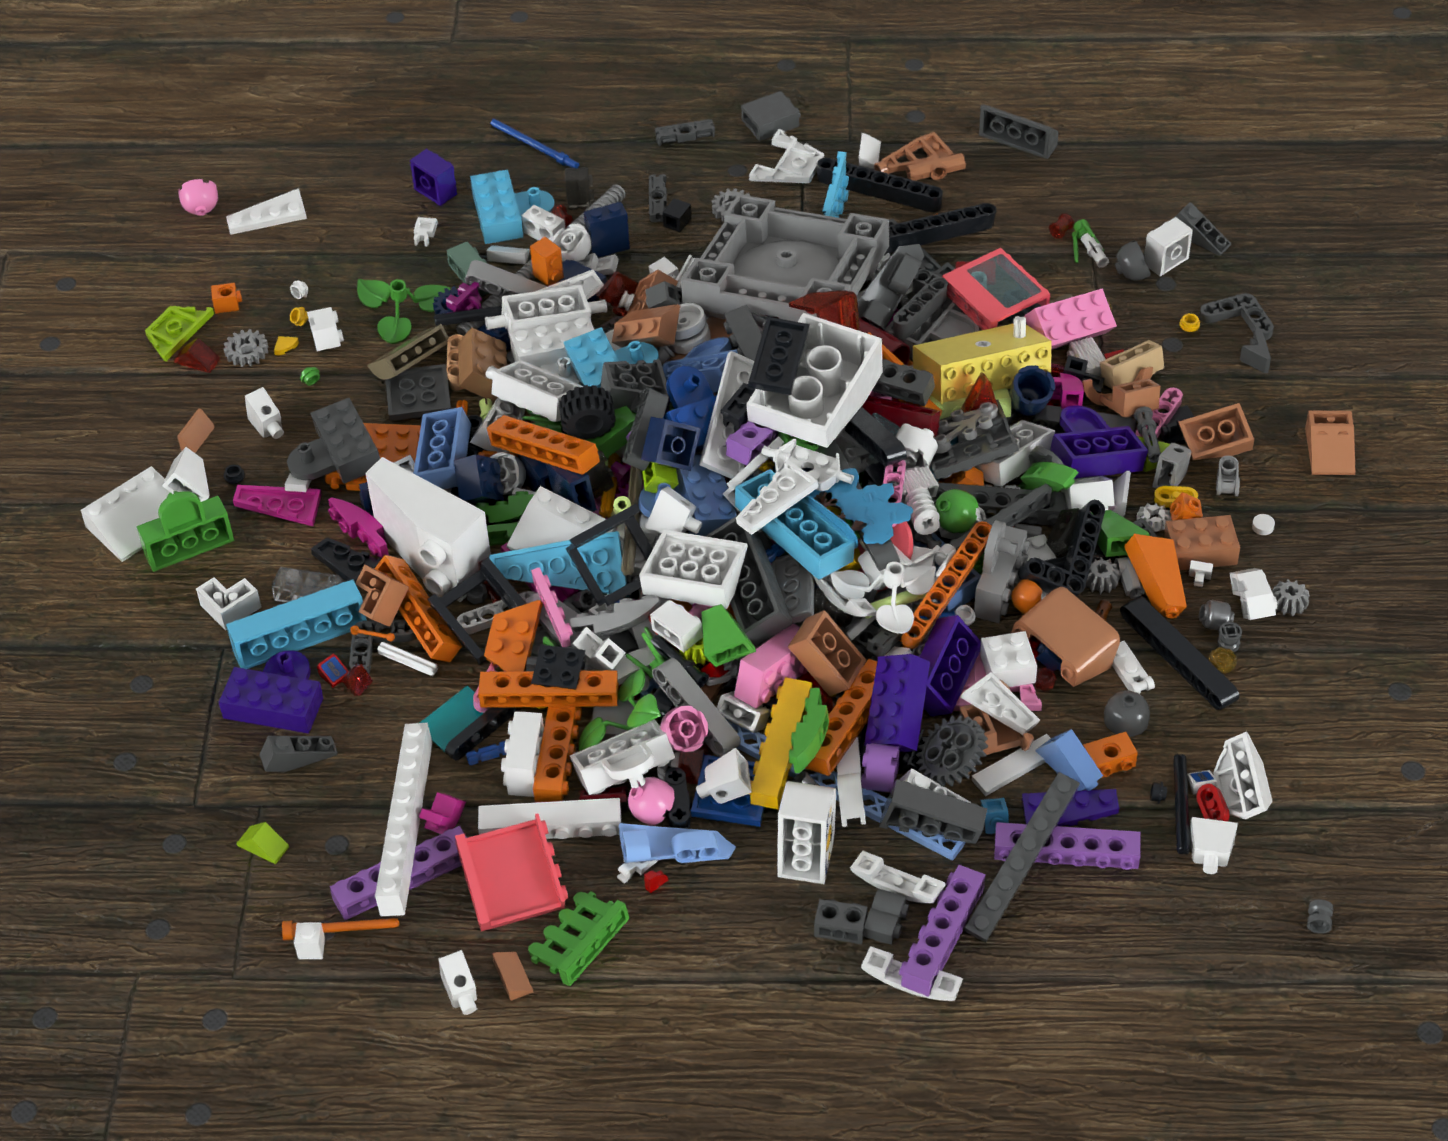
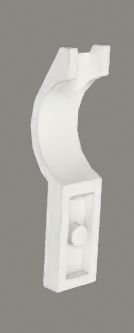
[837,737,866,827]

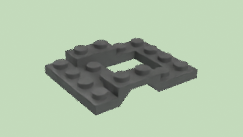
[931,400,1019,479]

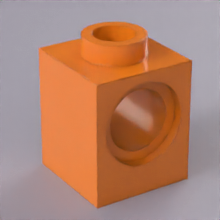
[211,283,242,314]

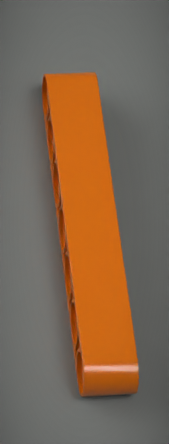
[901,521,992,649]

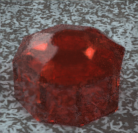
[1034,668,1056,691]

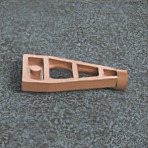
[874,132,954,174]

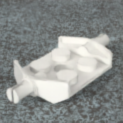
[761,439,854,491]

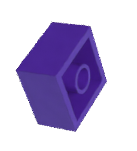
[410,148,457,206]

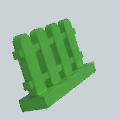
[528,891,630,986]

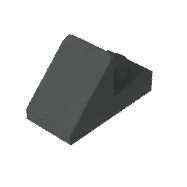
[1240,329,1271,373]

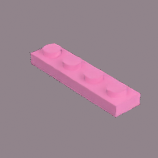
[531,567,573,647]

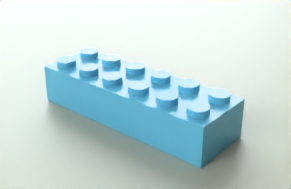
[735,469,855,580]
[226,579,367,669]

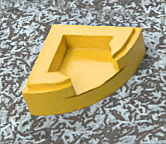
[274,336,299,355]

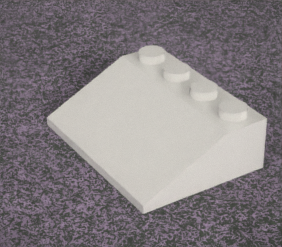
[81,466,170,562]
[507,486,616,551]
[639,530,748,609]

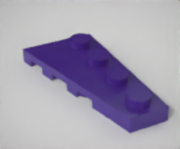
[1022,789,1119,826]

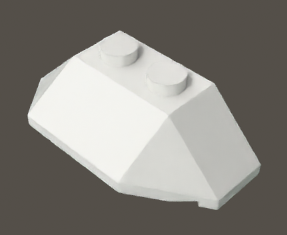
[1213,732,1273,819]

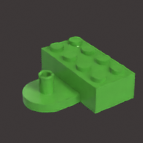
[136,491,234,572]

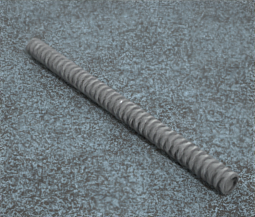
[456,184,626,336]

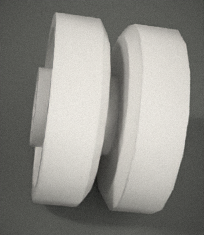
[668,303,711,354]

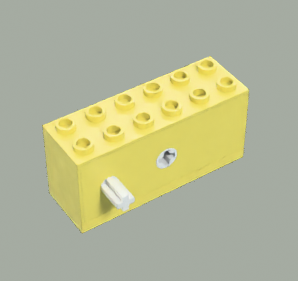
[913,316,1052,405]

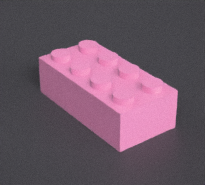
[1024,289,1117,350]
[734,623,808,708]

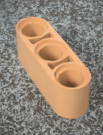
[447,334,464,391]

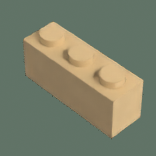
[1100,340,1164,390]

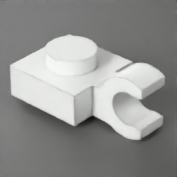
[617,860,657,883]

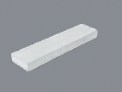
[972,734,1051,796]

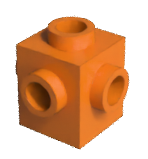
[1170,492,1203,520]

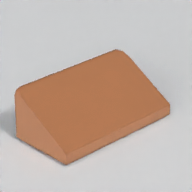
[177,408,215,453]
[492,952,533,1001]

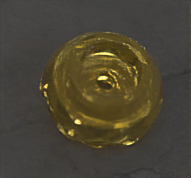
[1208,647,1237,673]

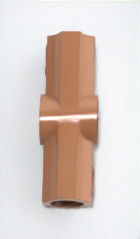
[906,153,966,181]

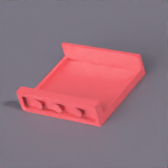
[455,813,568,932]

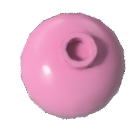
[178,179,218,216]
[660,706,708,752]
[628,777,674,826]

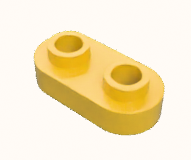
[1154,486,1198,508]

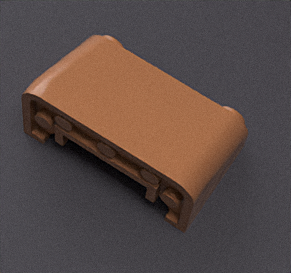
[1011,587,1120,687]

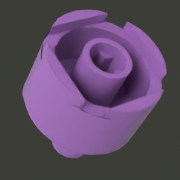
[861,743,900,792]

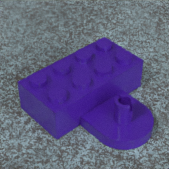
[1050,406,1148,479]
[219,650,323,734]

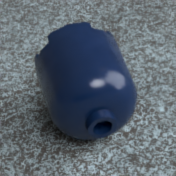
[1009,365,1055,416]

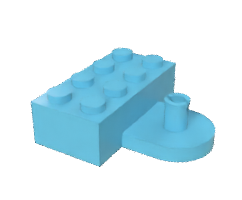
[470,170,555,244]
[563,327,660,388]

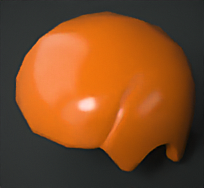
[1011,579,1043,614]

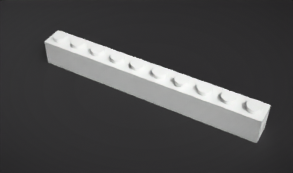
[375,723,433,916]

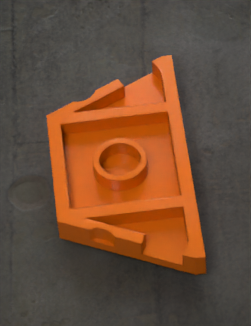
[484,600,543,672]

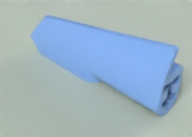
[619,823,736,863]

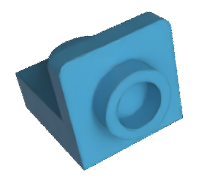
[981,798,1009,834]

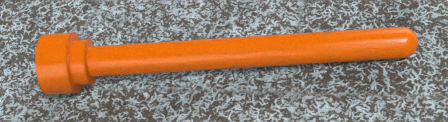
[282,918,400,941]

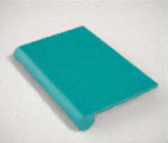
[420,686,484,752]

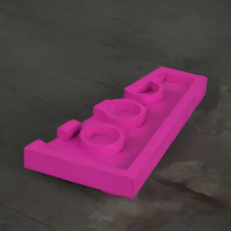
[233,485,322,527]

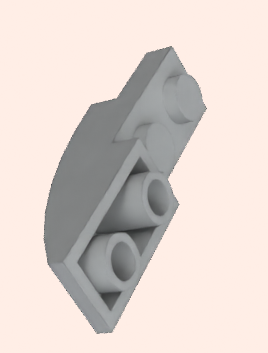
[570,595,662,637]

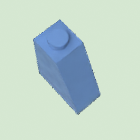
[1035,729,1103,791]

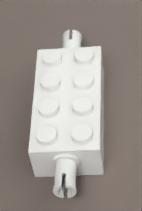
[485,285,607,337]
[486,360,583,422]

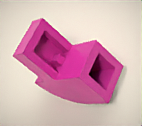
[1051,373,1084,409]
[419,792,466,834]

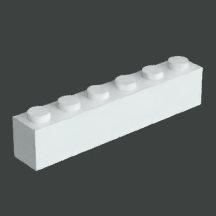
[478,798,621,839]

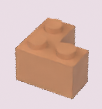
[355,565,409,627]

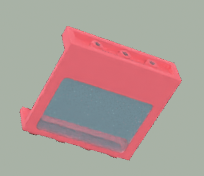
[942,248,1050,330]

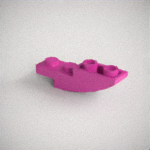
[328,498,389,558]

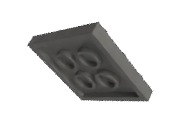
[386,364,451,421]

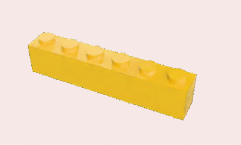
[749,677,812,809]

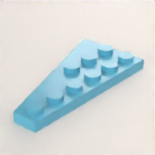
[822,151,849,218]
[489,531,630,597]

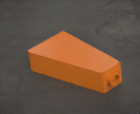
[1124,534,1187,619]

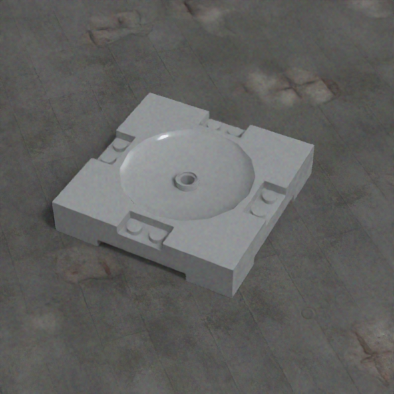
[681,194,889,326]

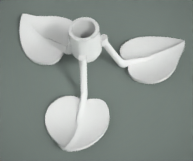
[830,562,936,634]

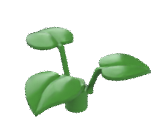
[357,279,450,344]
[579,668,661,751]

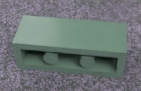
[447,241,489,297]

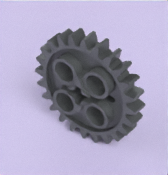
[916,715,988,787]

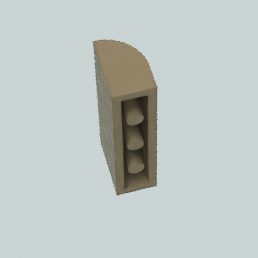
[367,324,449,380]

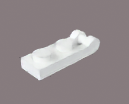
[1112,641,1155,694]

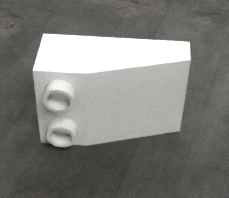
[746,313,883,448]
[365,457,491,602]

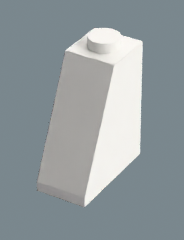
[162,447,210,502]

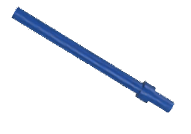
[491,119,579,170]

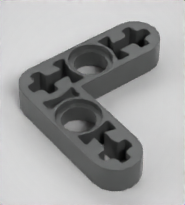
[1199,293,1274,340]
[349,620,417,678]

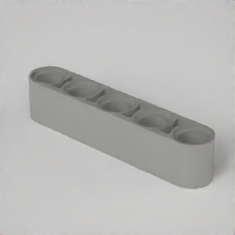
[465,260,548,298]
[652,658,741,757]

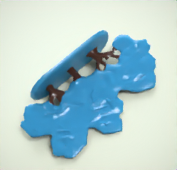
[804,468,913,549]

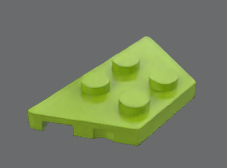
[145,306,214,361]

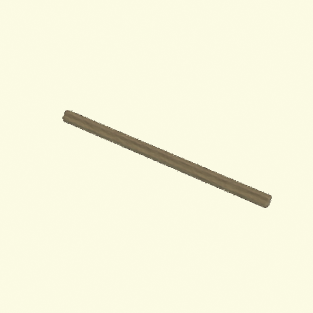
[621,466,643,576]

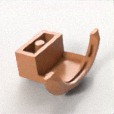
[1082,367,1160,417]
[960,679,1034,755]

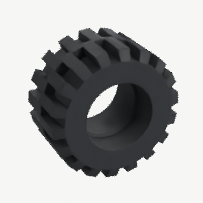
[559,385,616,440]

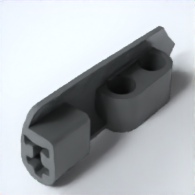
[851,244,925,331]

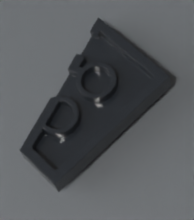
[311,537,382,586]

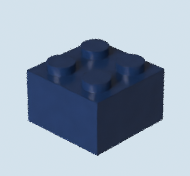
[641,417,701,471]
[454,454,504,505]

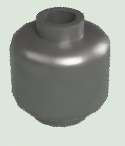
[1199,600,1234,631]

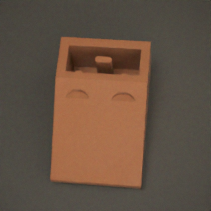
[1305,410,1355,475]

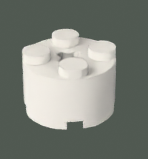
[895,423,938,471]

